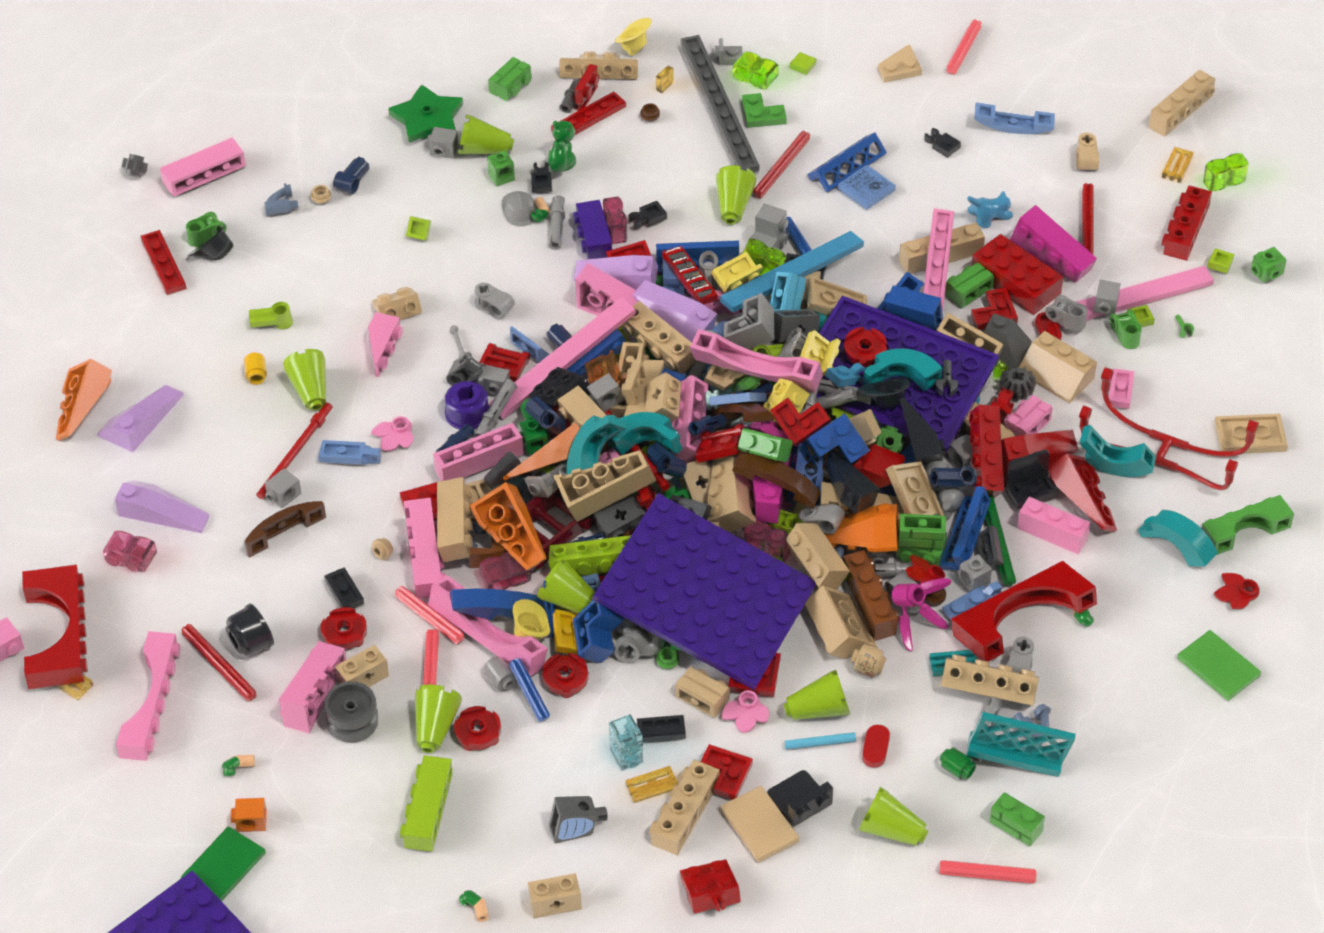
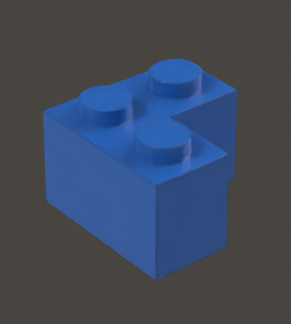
[805,413,870,464]
[573,600,624,663]

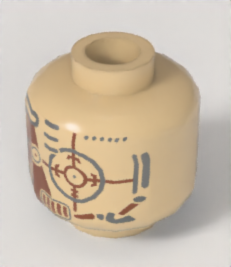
[851,644,886,678]

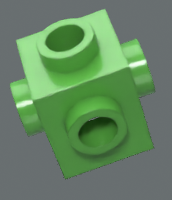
[1251,247,1287,283]
[871,425,904,453]

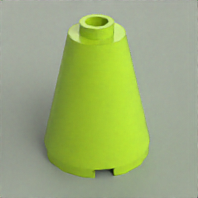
[458,114,514,154]
[716,165,757,225]
[283,349,326,411]
[537,559,595,614]
[783,670,850,720]
[415,684,462,753]
[858,787,929,846]

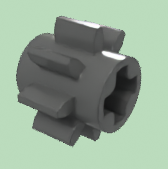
[121,154,148,177]

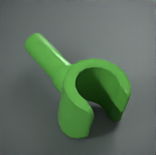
[1175,314,1194,338]

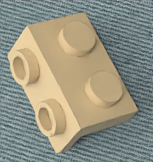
[372,287,422,320]

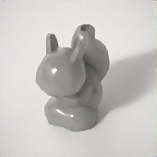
[925,461,965,521]
[614,618,665,663]

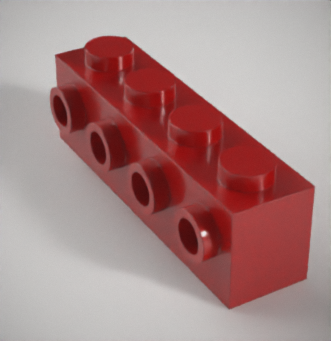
[1161,185,1212,261]
[969,405,1004,498]

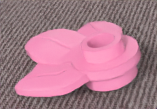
[371,416,413,451]
[722,690,769,733]

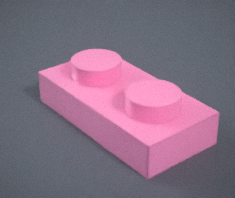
[1109,368,1135,409]

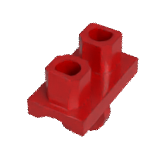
[991,388,1014,424]

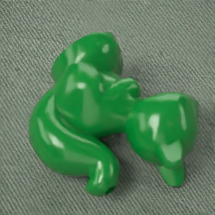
[548,121,576,172]

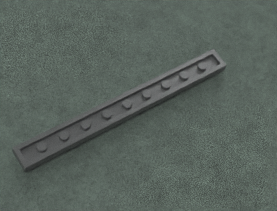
[681,35,760,172]

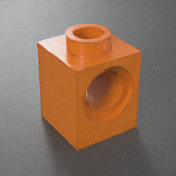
[231,798,267,832]

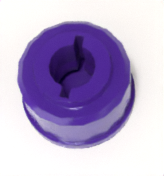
[445,381,490,430]

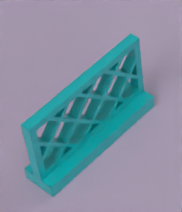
[966,712,1076,777]

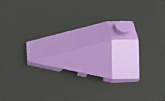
[574,255,658,290]
[633,280,717,343]
[97,385,183,452]
[115,480,210,533]

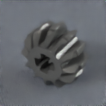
[999,365,1036,401]

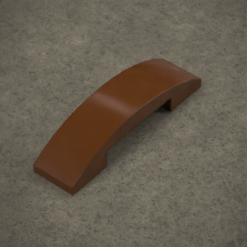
[710,402,774,422]
[732,454,820,509]
[244,501,326,558]

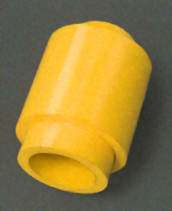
[244,352,267,385]

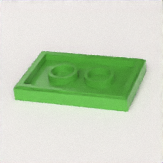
[1177,630,1261,701]

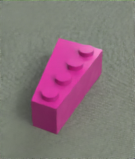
[1010,205,1097,283]
[748,448,792,524]

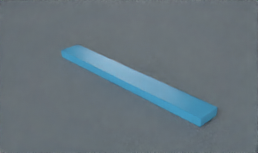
[720,231,864,313]

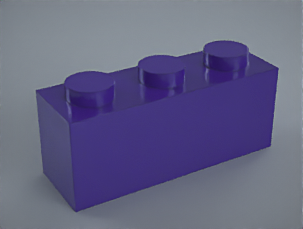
[573,199,612,259]

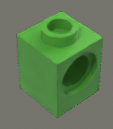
[487,150,515,186]

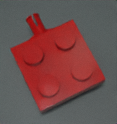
[679,859,741,914]

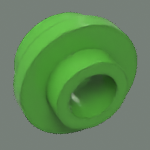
[656,647,680,669]

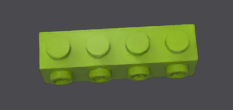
[549,535,631,576]
[400,755,453,852]

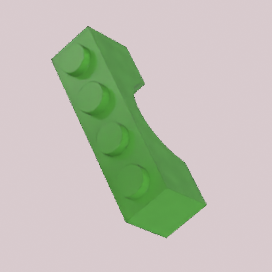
[1201,495,1294,555]

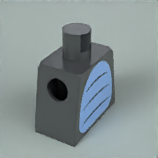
[549,796,608,843]

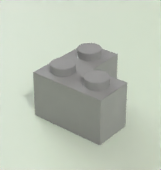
[746,203,789,267]
[724,293,774,350]

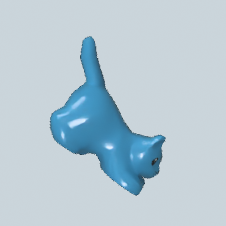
[967,191,1013,228]

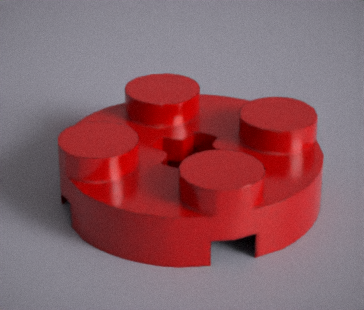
[843,327,887,368]
[321,607,367,649]
[542,653,589,698]
[454,706,501,751]

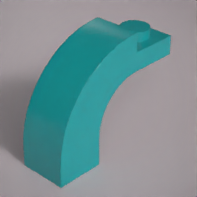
[863,348,942,391]
[607,412,683,455]
[567,415,626,474]
[1080,425,1156,477]
[1138,509,1218,567]

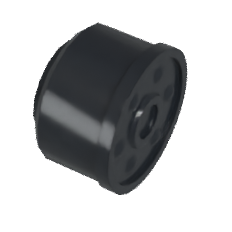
[225,603,274,657]

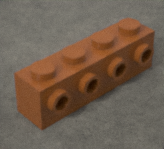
[843,550,899,641]

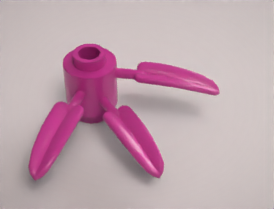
[892,578,952,651]

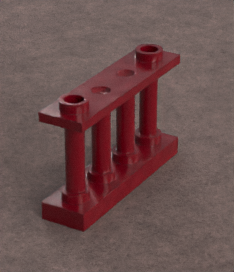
[492,488,593,575]

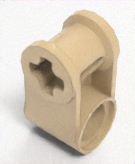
[1076,132,1099,170]

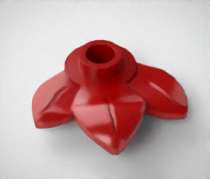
[905,554,946,583]
[1214,573,1260,609]

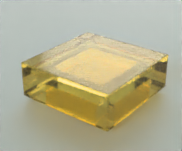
[656,66,674,93]

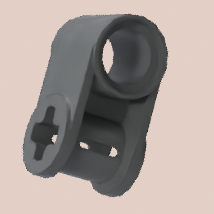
[446,352,486,386]

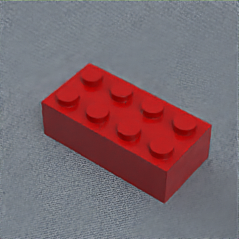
[971,234,1063,315]

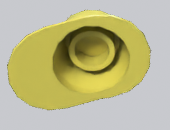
[615,18,652,56]
[512,599,550,642]

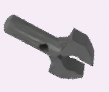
[936,360,958,397]

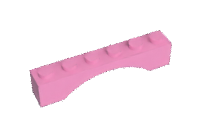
[690,329,823,393]
[428,576,548,677]
[116,631,181,761]

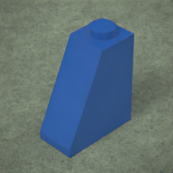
[884,285,943,331]

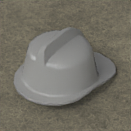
[502,191,536,226]

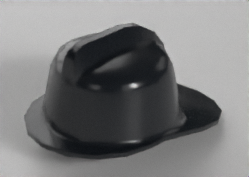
[187,225,234,260]
[858,378,910,409]

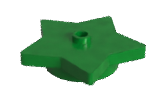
[388,85,463,142]

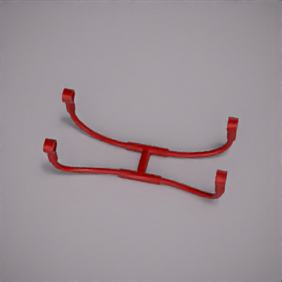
[1079,367,1259,490]

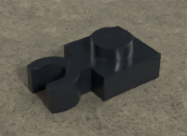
[924,128,961,158]
[531,162,552,193]
[628,201,667,229]

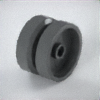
[324,682,379,742]

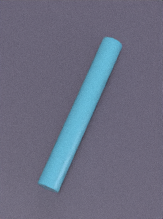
[784,732,856,750]

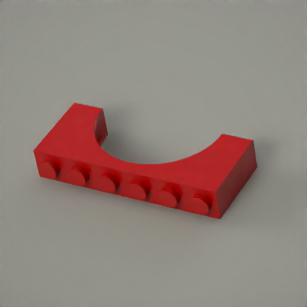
[951,560,1097,662]
[22,564,88,689]

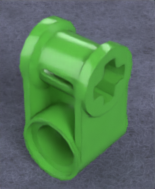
[186,211,227,247]
[1109,309,1142,349]

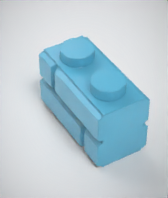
[770,272,806,310]

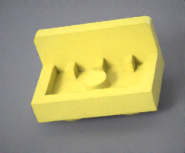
[711,252,763,293]
[800,330,841,377]
[763,378,810,431]

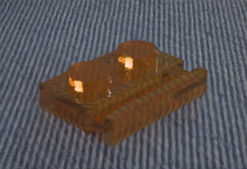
[584,350,623,385]

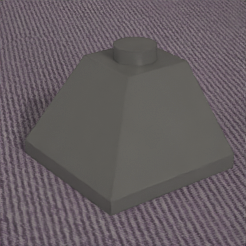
[984,313,1032,369]

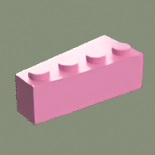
[575,263,637,316]
[404,498,446,599]
[279,641,346,734]

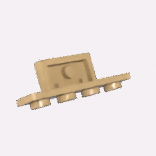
[559,51,638,79]
[621,359,665,416]

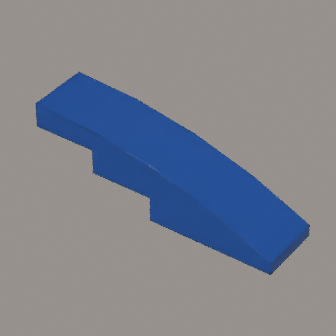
[450,588,544,620]

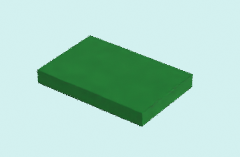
[181,826,266,901]

